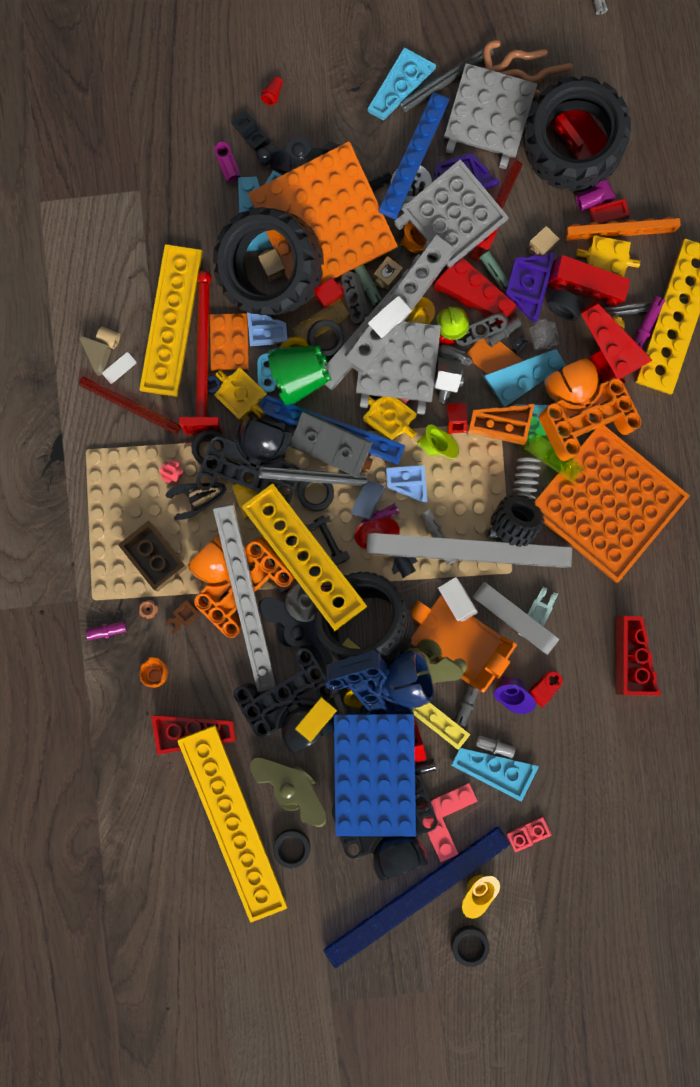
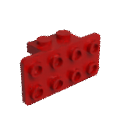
[550,110,607,160]

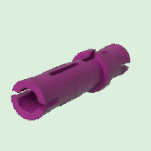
[634,296,666,348]

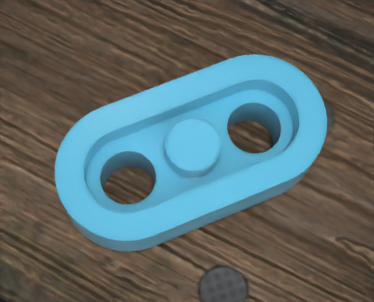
[257,354,277,392]

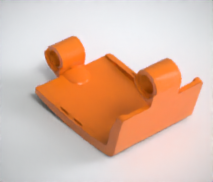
[411,595,517,693]

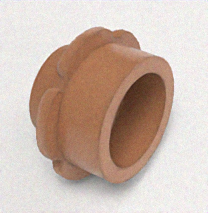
[139,600,158,619]

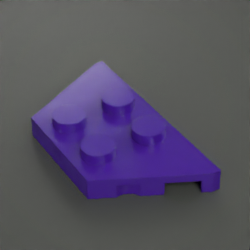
[433,153,499,189]
[505,253,556,323]

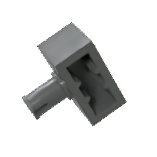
[434,356,464,403]

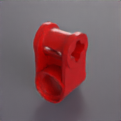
[528,671,563,708]

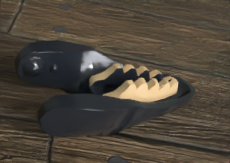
[165,483,226,521]

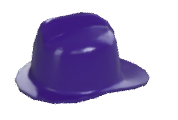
[494,676,536,714]

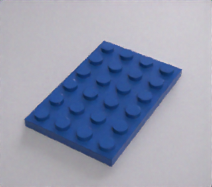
[334,714,416,836]

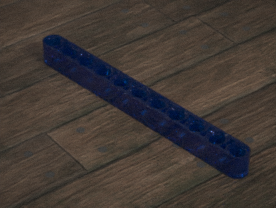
[323,826,510,968]

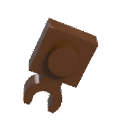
[165,600,200,634]

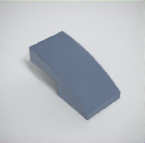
[351,481,385,520]

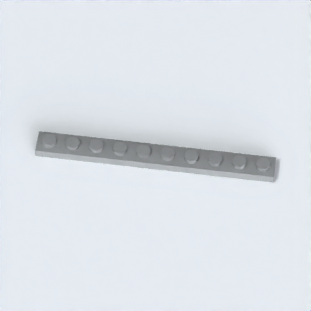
[213,503,277,692]

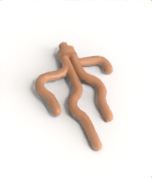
[483,40,573,98]

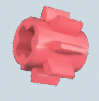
[159,459,183,484]

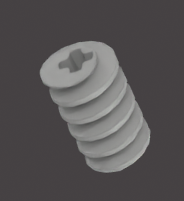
[512,458,541,499]

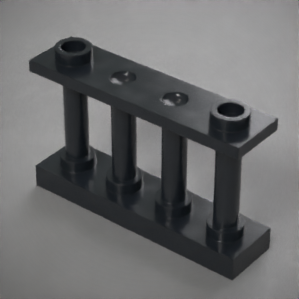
[260,515,350,594]

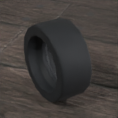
[547,289,585,321]
[307,320,344,356]
[191,430,224,468]
[298,481,334,511]
[273,829,311,869]
[451,926,489,967]

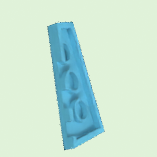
[368,48,436,121]
[238,177,274,252]

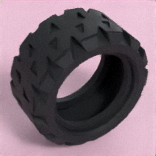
[525,76,631,191]
[213,207,324,315]

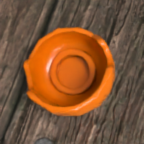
[139,657,169,688]

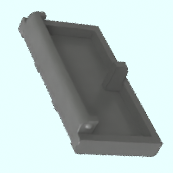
[289,411,373,478]

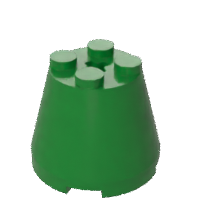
[268,345,332,406]

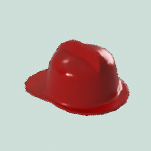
[354,517,400,549]

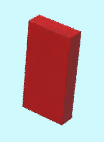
[588,198,630,224]

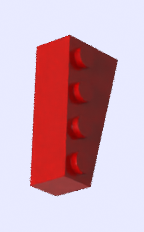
[615,616,661,696]

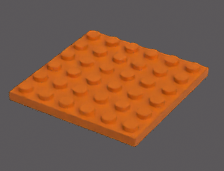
[248,141,398,288]
[534,425,690,583]

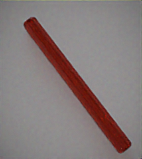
[470,160,522,262]
[79,376,181,435]

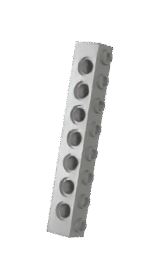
[344,235,455,376]

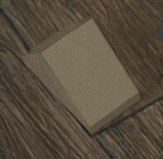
[79,337,111,376]

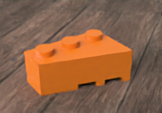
[468,404,534,445]

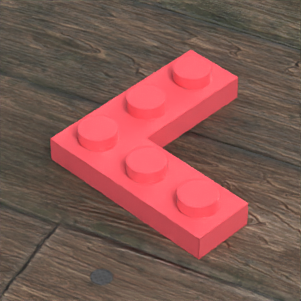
[417,782,477,862]

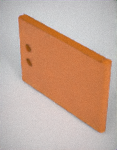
[466,331,523,374]

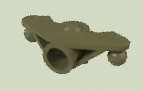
[404,639,467,684]
[250,758,327,827]

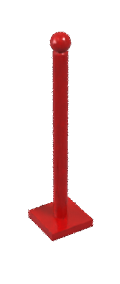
[179,270,222,435]

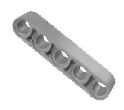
[472,582,560,655]

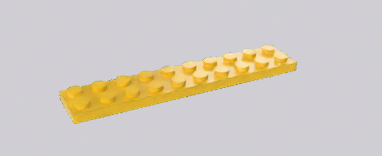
[177,725,287,923]

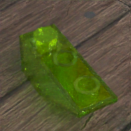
[523,433,584,483]

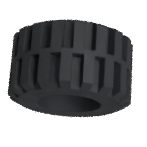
[490,495,545,547]

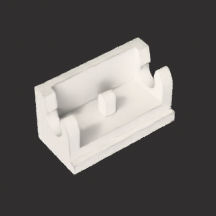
[438,577,478,622]

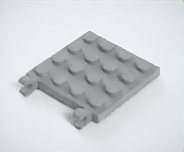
[444,63,537,170]
[394,159,509,268]
[356,317,441,415]

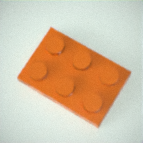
[210,314,249,371]

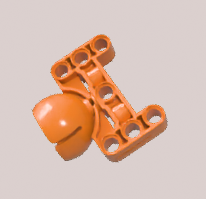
[539,358,641,461]
[188,534,294,638]

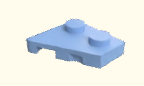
[247,312,288,346]
[386,465,427,503]

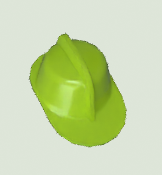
[437,306,469,340]
[417,424,459,459]

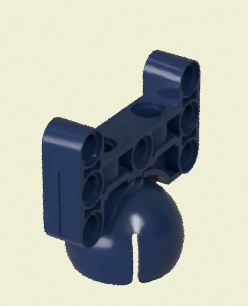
[326,651,434,714]

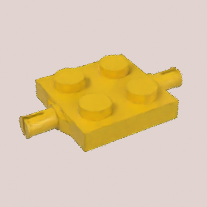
[576,235,640,277]
[214,367,267,420]
[363,396,417,441]

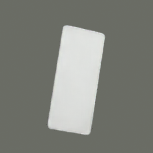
[102,352,137,384]

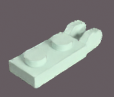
[518,587,558,636]

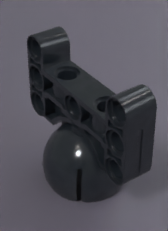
[196,415,300,514]
[234,645,339,754]
[331,775,438,881]

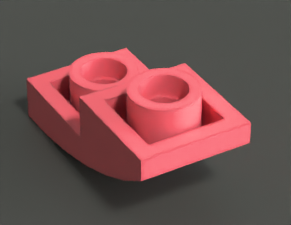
[507,816,552,852]

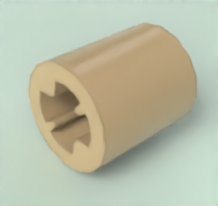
[96,326,120,349]

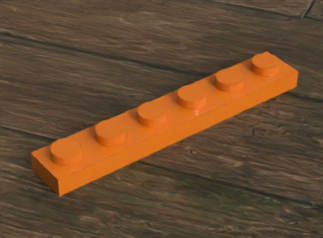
[564,217,681,241]

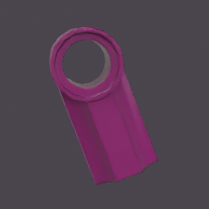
[214,142,241,183]
[575,180,616,211]

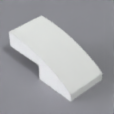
[368,296,412,338]

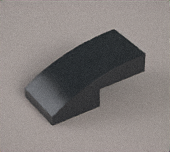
[231,111,270,153]

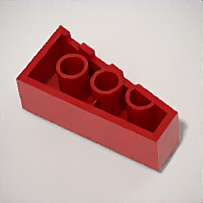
[547,255,631,306]
[433,257,517,325]
[580,301,653,380]
[151,715,237,755]

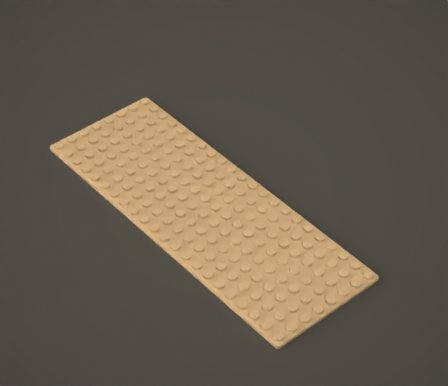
[86,425,512,600]

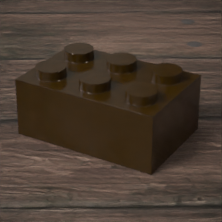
[118,520,188,592]

